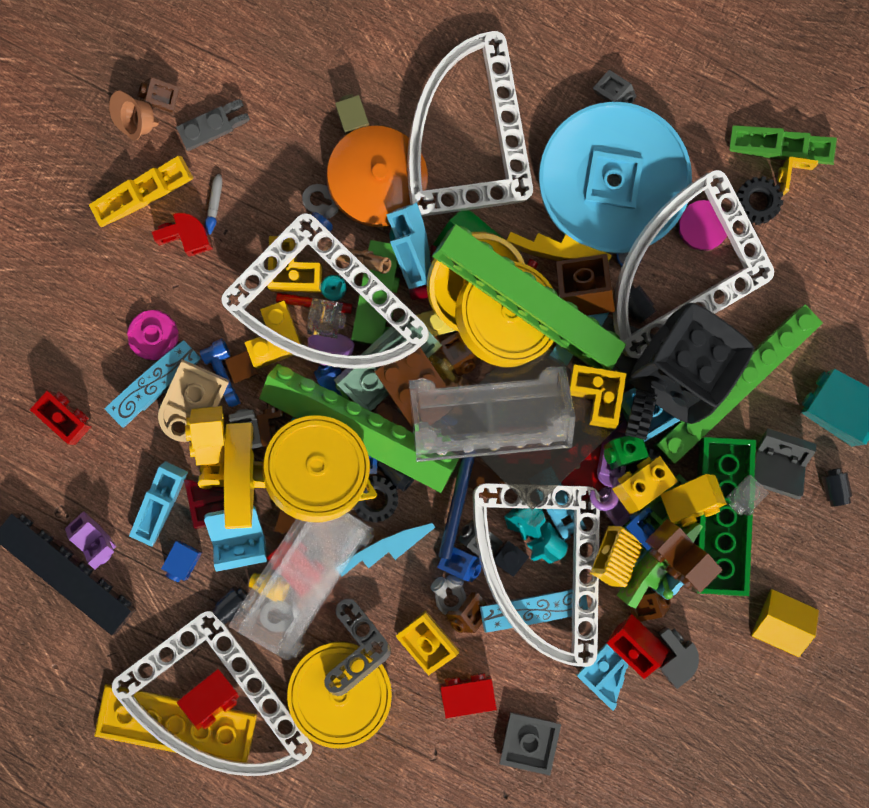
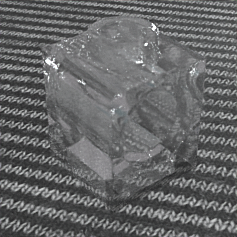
[307,298,346,339]

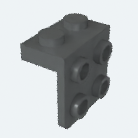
[754,428,816,499]

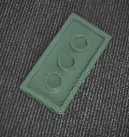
[334,313,442,411]

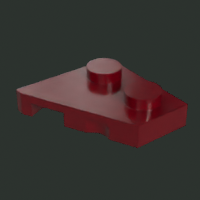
[184,480,224,529]

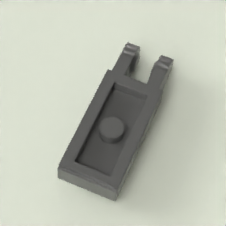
[176,99,250,151]

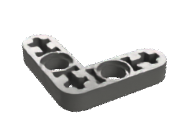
[324,599,391,696]

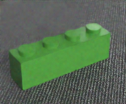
[351,240,400,346]

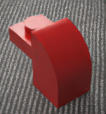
[152,213,213,257]

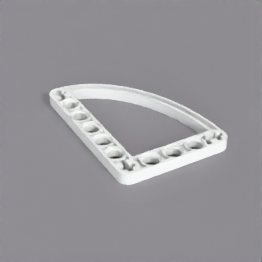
[407,31,533,216]
[613,170,774,358]
[222,214,429,369]
[473,484,600,667]
[112,611,313,776]

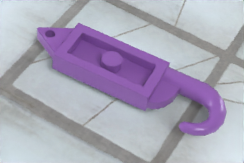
[590,413,628,511]

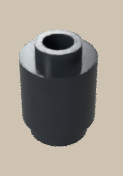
[628,285,657,323]
[822,468,853,507]
[212,586,251,624]

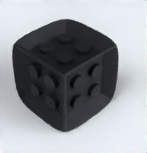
[629,303,754,424]

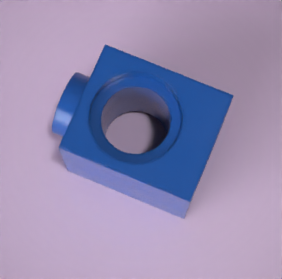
[161,541,202,582]

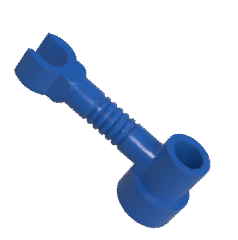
[200,338,240,407]

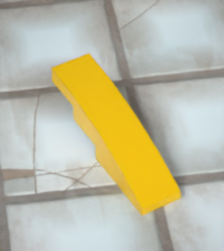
[89,156,194,227]
[507,232,612,262]
[224,422,255,529]

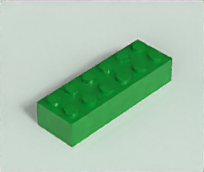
[692,437,756,596]

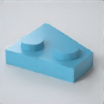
[576,643,629,711]

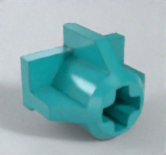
[504,500,546,540]
[527,522,568,564]

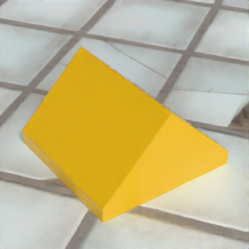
[751,589,819,657]
[396,610,459,676]

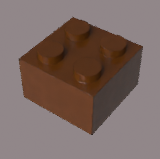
[556,254,615,316]

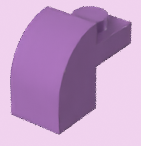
[65,511,116,569]

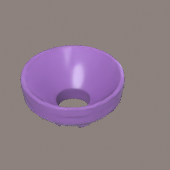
[307,332,354,366]

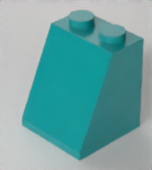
[801,369,869,447]

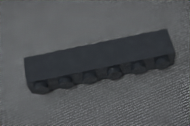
[0,513,137,636]

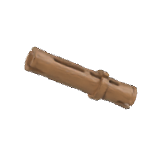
[323,242,391,274]

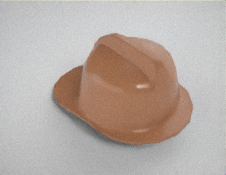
[109,90,159,141]

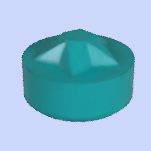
[321,275,346,301]

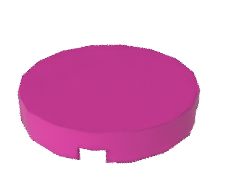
[678,200,727,251]
[127,310,179,361]

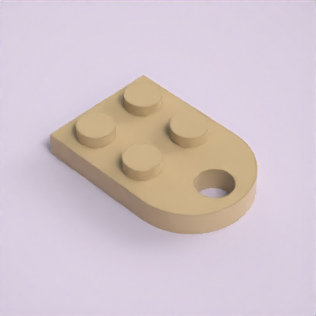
[158,359,229,442]

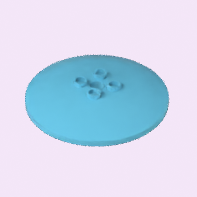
[539,102,692,254]

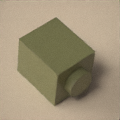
[335,94,369,136]

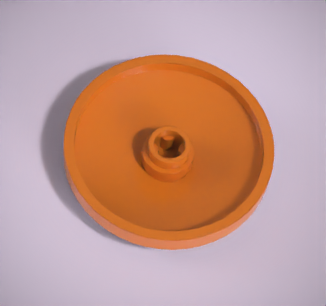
[326,126,428,227]

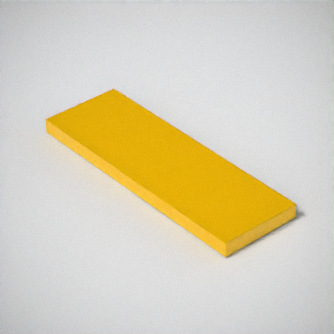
[94,684,257,763]

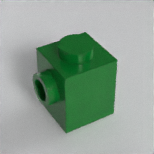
[603,436,649,470]

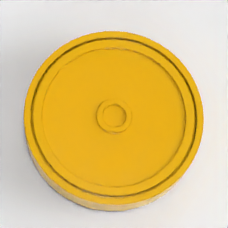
[455,261,554,367]
[263,415,370,522]
[287,642,392,748]

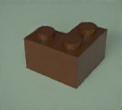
[645,519,722,593]

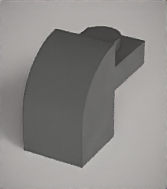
[657,627,699,689]

